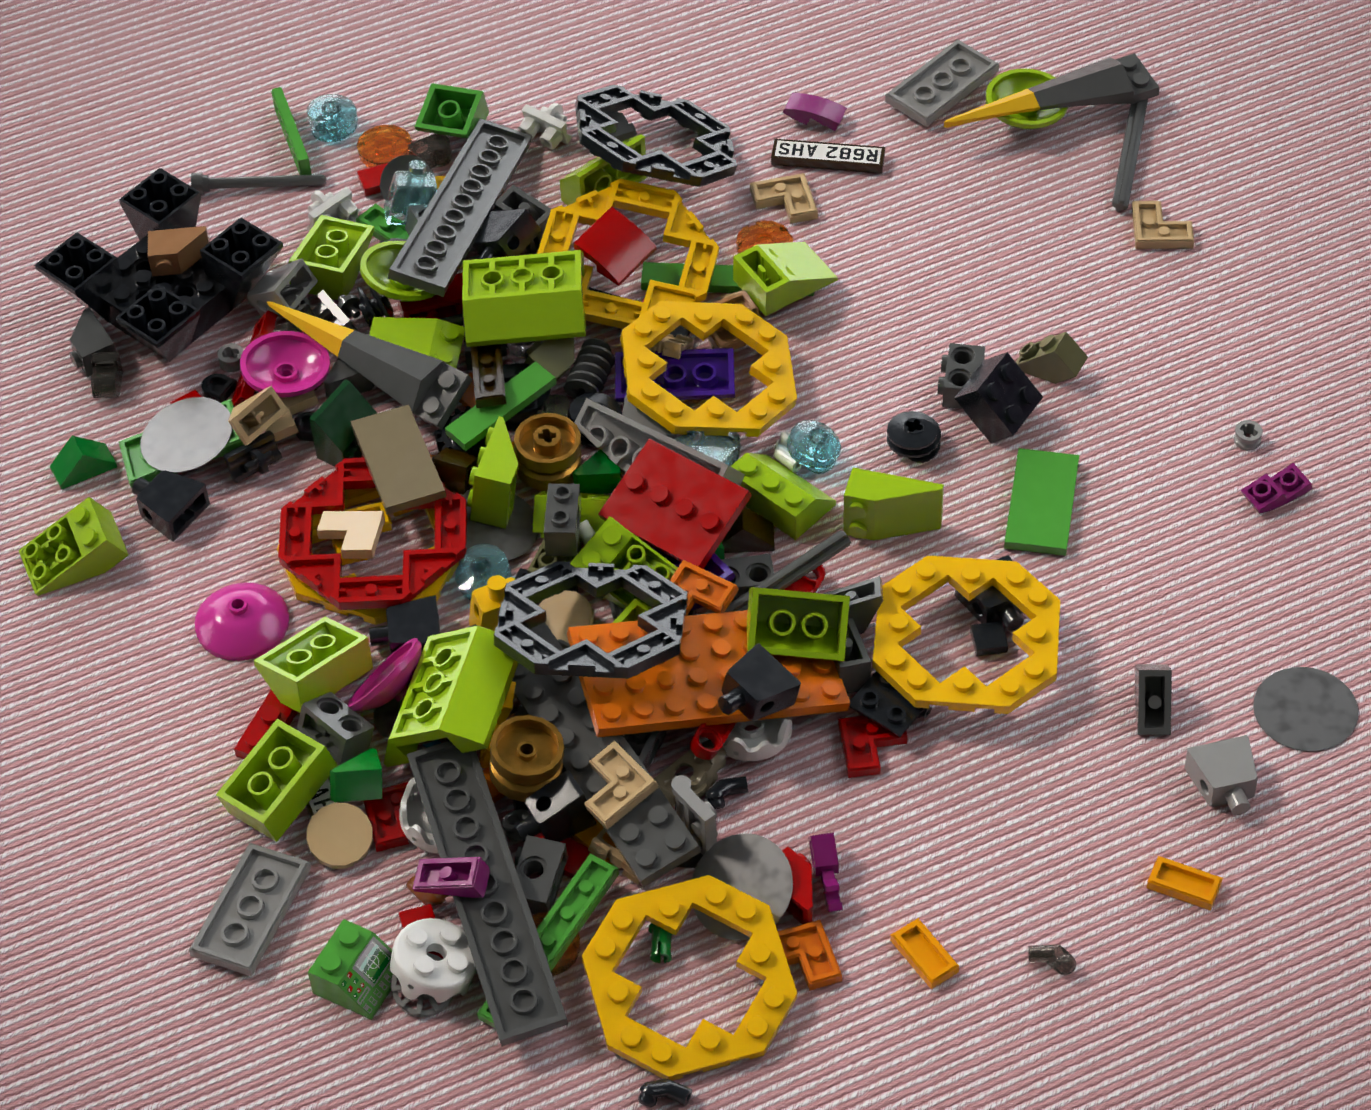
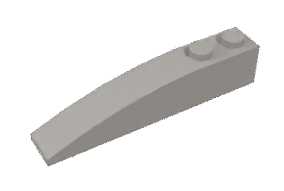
[574,398,745,486]

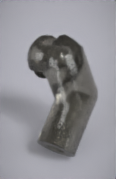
[1028,944,1076,975]

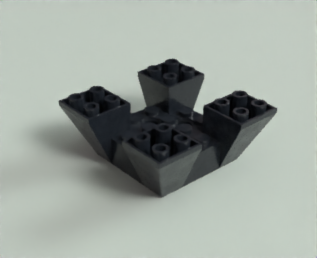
[34,168,283,362]

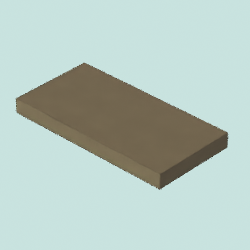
[351,404,446,515]

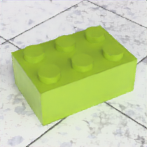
[216,719,338,842]

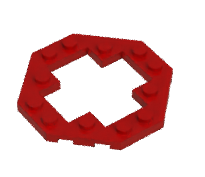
[278,457,467,610]

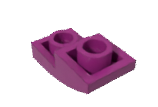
[782,93,847,131]
[1241,463,1313,514]

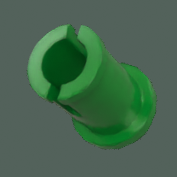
[648,923,673,963]

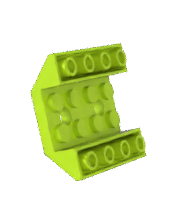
[462,250,586,347]
[383,626,519,767]

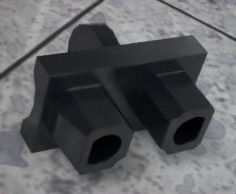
[223,430,283,483]

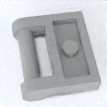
[671,775,718,855]

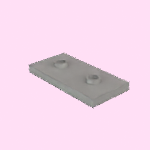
[885,39,999,127]
[189,843,311,977]

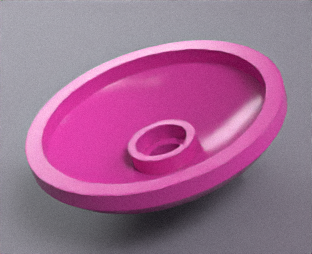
[240,331,330,398]
[195,582,289,661]
[347,638,422,712]

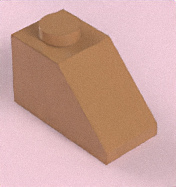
[148,226,209,276]

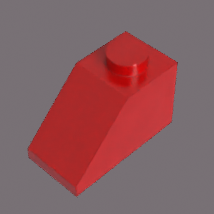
[782,846,813,924]

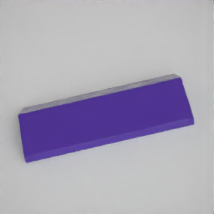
[615,348,735,402]

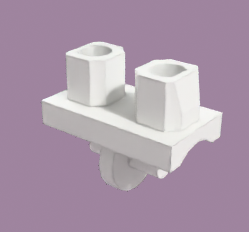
[518,103,572,150]
[307,187,358,231]

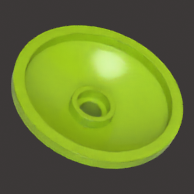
[986,69,1068,129]
[360,241,436,302]

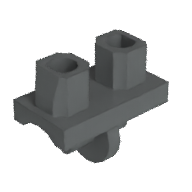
[310,290,361,332]

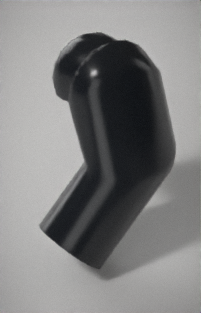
[705,776,748,809]
[638,1079,692,1107]

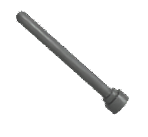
[191,172,327,195]

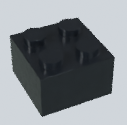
[954,352,1043,443]

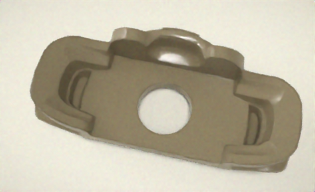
[653,740,727,807]

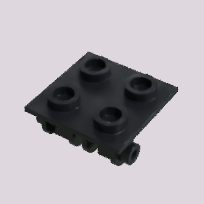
[849,671,932,737]

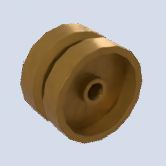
[514,413,582,491]
[489,715,564,802]

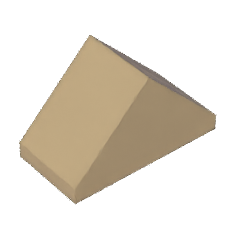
[228,386,288,446]

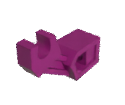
[808,832,843,912]

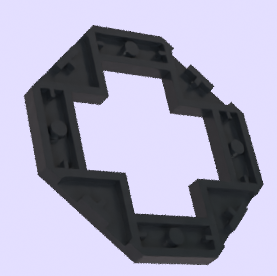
[575,85,737,187]
[494,561,688,679]

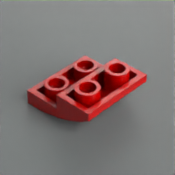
[574,206,657,286]

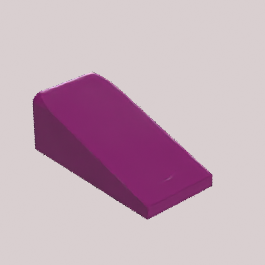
[412,857,490,898]

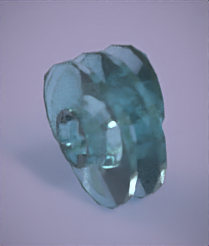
[307,94,358,142]
[787,420,841,474]
[455,543,512,600]

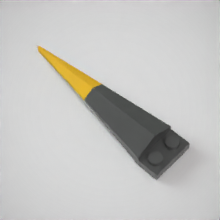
[944,53,1159,128]
[267,301,473,430]

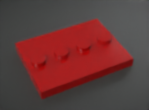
[598,438,752,569]

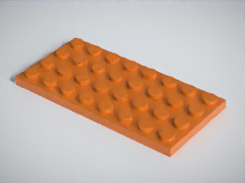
[567,610,850,737]

